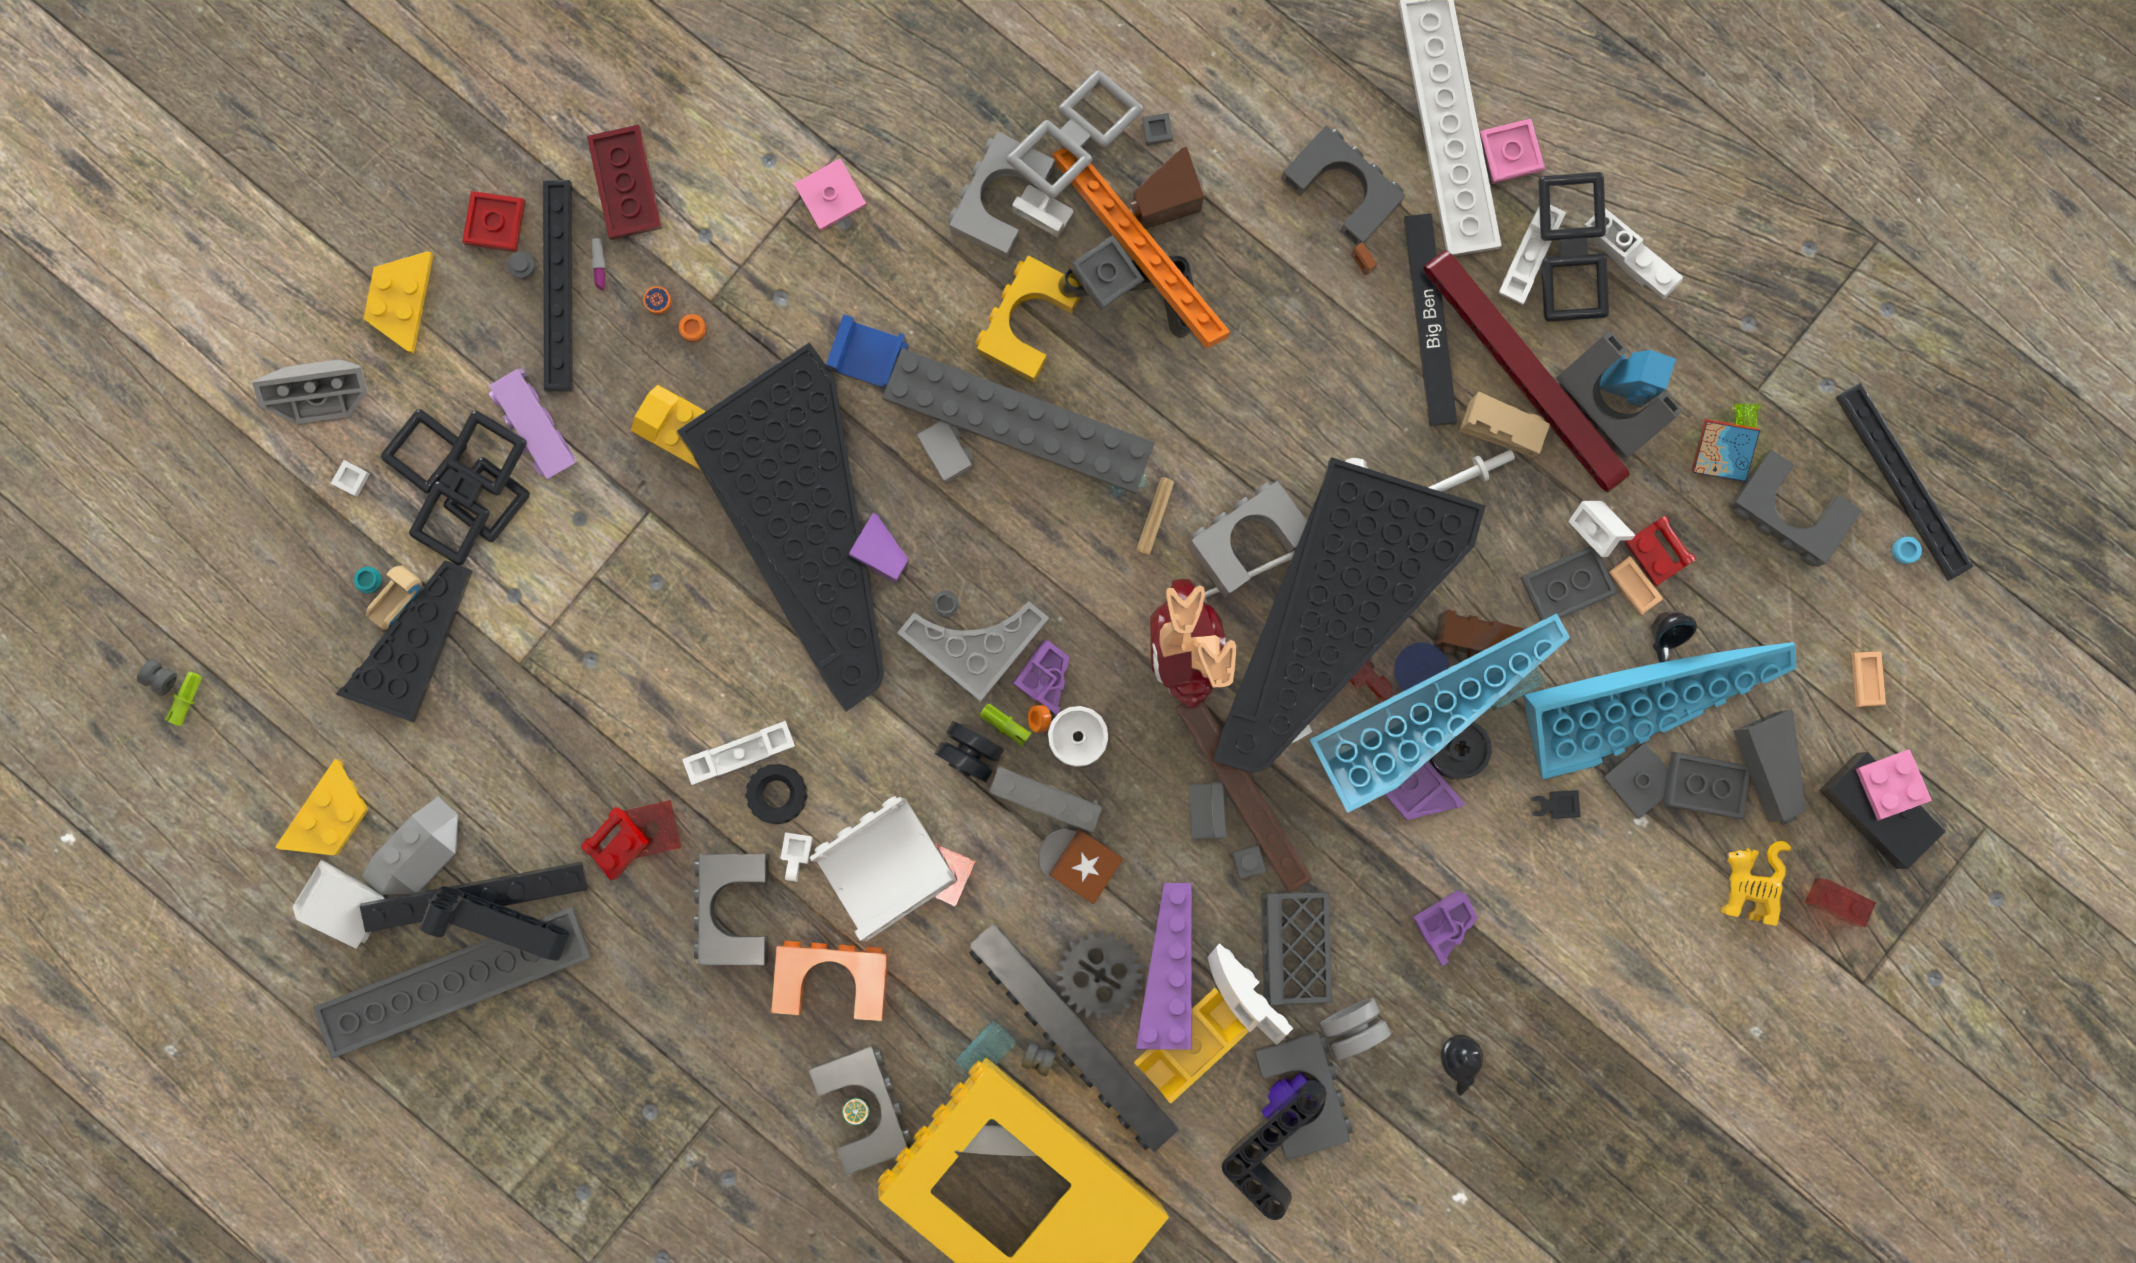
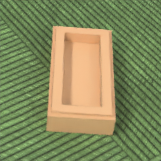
[1608,556,1663,615]
[1851,651,1886,707]

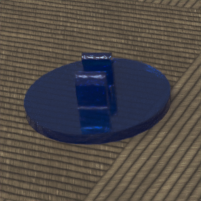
[1394,643,1449,691]

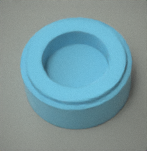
[1892,537,1922,564]

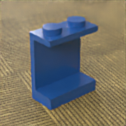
[826,314,909,389]

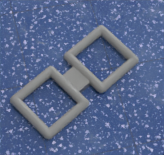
[1007,70,1143,198]

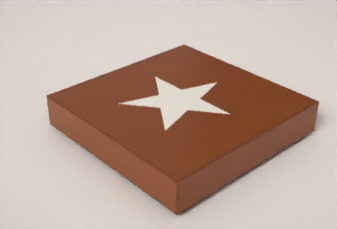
[1049,829,1123,904]

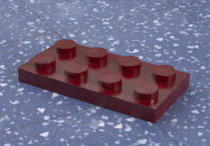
[587,124,663,240]

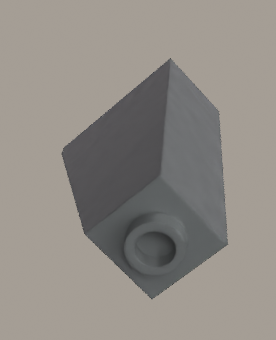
[1733,710,1806,825]

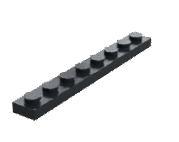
[359,862,587,933]

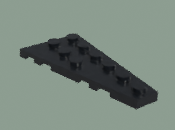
[336,561,473,722]

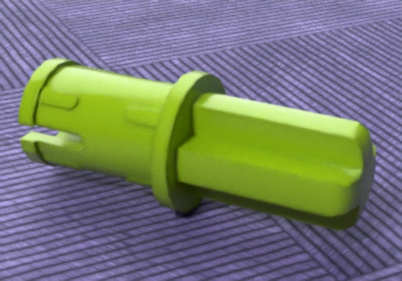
[165,672,202,726]
[980,704,1031,747]

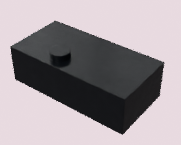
[1819,752,1946,869]

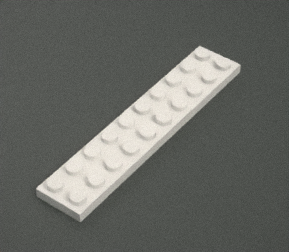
[1398,0,1501,256]

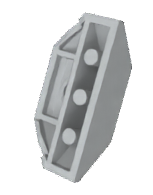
[252,359,368,424]
[362,796,459,895]

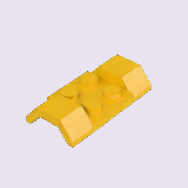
[631,385,705,470]
[1134,987,1249,1104]

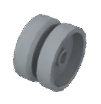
[1320,998,1391,1060]

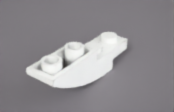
[1584,208,1683,300]
[1207,944,1293,1045]

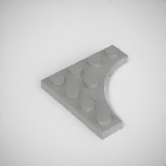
[897,601,1049,702]

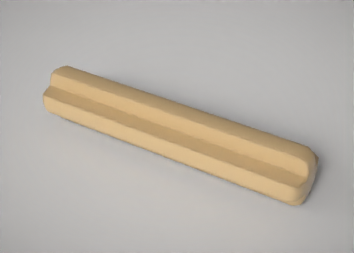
[1137,477,1174,555]

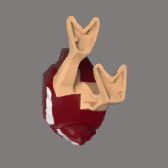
[1150,579,1236,709]

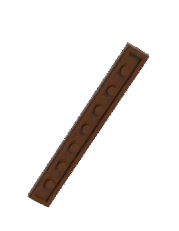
[1175,701,1313,893]

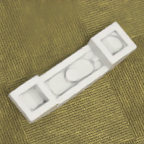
[1498,205,1566,305]
[682,721,795,785]
[956,1125,1037,1156]

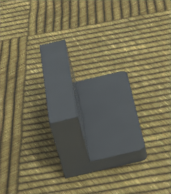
[1189,783,1226,839]

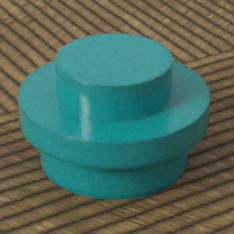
[354,566,382,594]

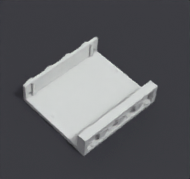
[809,796,957,942]

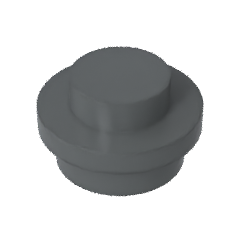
[508,251,535,279]
[932,591,959,618]

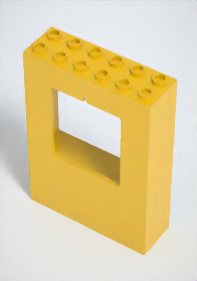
[877,1058,1169,1263]

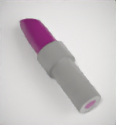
[591,238,606,291]

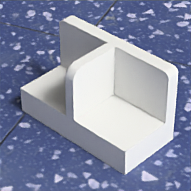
[1012,185,1073,238]
[1568,501,1635,557]

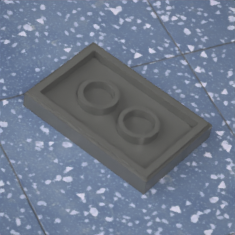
[1520,546,1618,622]
[1663,752,1750,820]

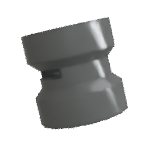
[137,659,177,696]
[1021,1041,1056,1077]

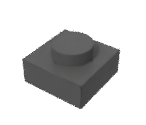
[1142,113,1173,146]
[1232,845,1266,879]

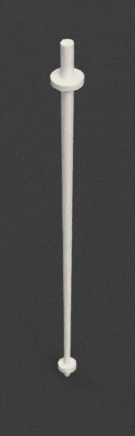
[1204,449,1515,603]

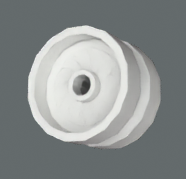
[1048,706,1108,767]

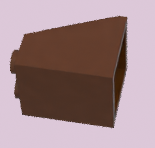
[1129,147,1204,229]

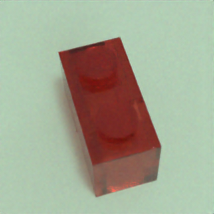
[1805,878,1876,927]

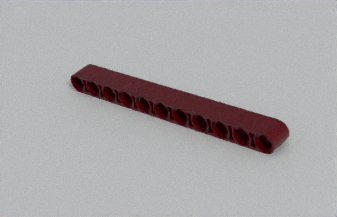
[1423,250,1630,493]

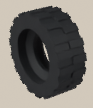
[745,764,808,824]

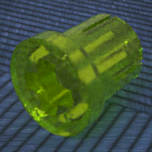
[1733,403,1761,428]

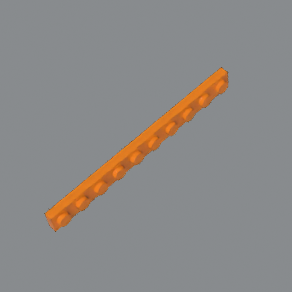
[1052,147,1230,349]

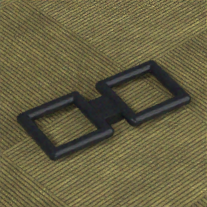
[1538,172,1609,322]
[380,409,530,542]
[409,410,527,565]

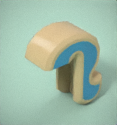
[366,565,422,630]

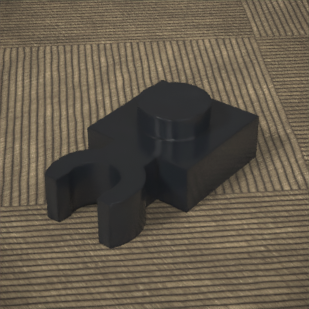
[1531,790,1581,819]

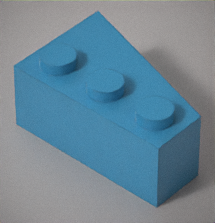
[1600,350,1676,406]

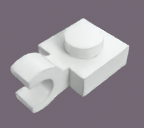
[780,832,813,882]

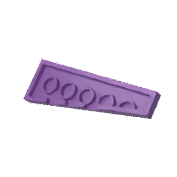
[1137,883,1192,1050]

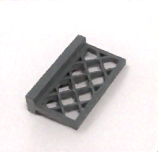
[1261,892,1332,1005]

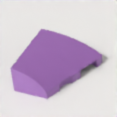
[849,513,909,584]
[1012,640,1069,715]
[1412,890,1478,966]

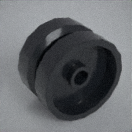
[934,721,1005,783]
[1429,722,1492,780]

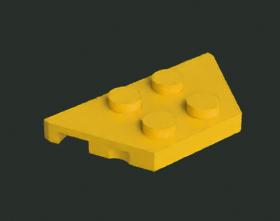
[363,252,434,354]
[275,759,368,855]

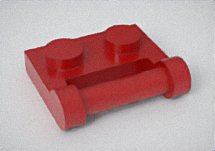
[1624,515,1696,587]
[581,807,649,880]

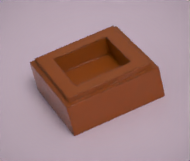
[1352,242,1377,275]

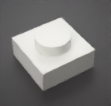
[331,460,370,497]

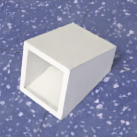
[293,859,384,949]

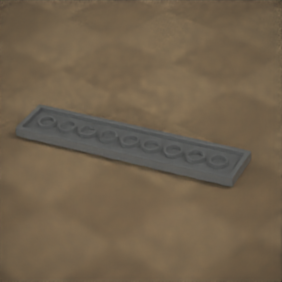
[882,348,1155,494]
[313,907,592,1059]

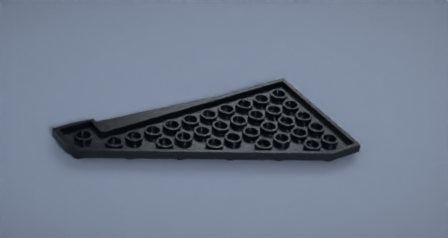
[676,342,884,712]
[1212,457,1486,773]

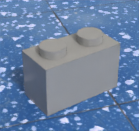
[917,421,974,485]

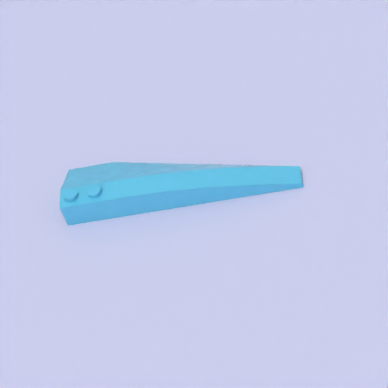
[1309,613,1570,813]
[1524,642,1797,779]

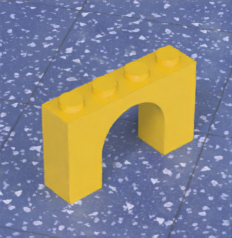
[975,255,1081,383]

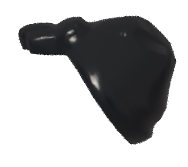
[1651,612,1697,663]
[1440,1035,1483,1096]

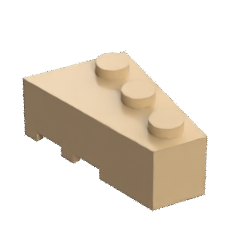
[1459,391,1550,458]

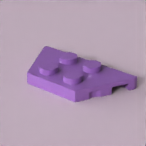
[1384,761,1465,820]

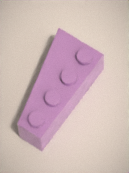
[489,368,577,479]

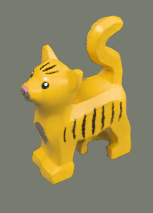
[1721,841,1791,926]

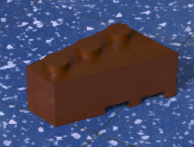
[1434,610,1524,658]

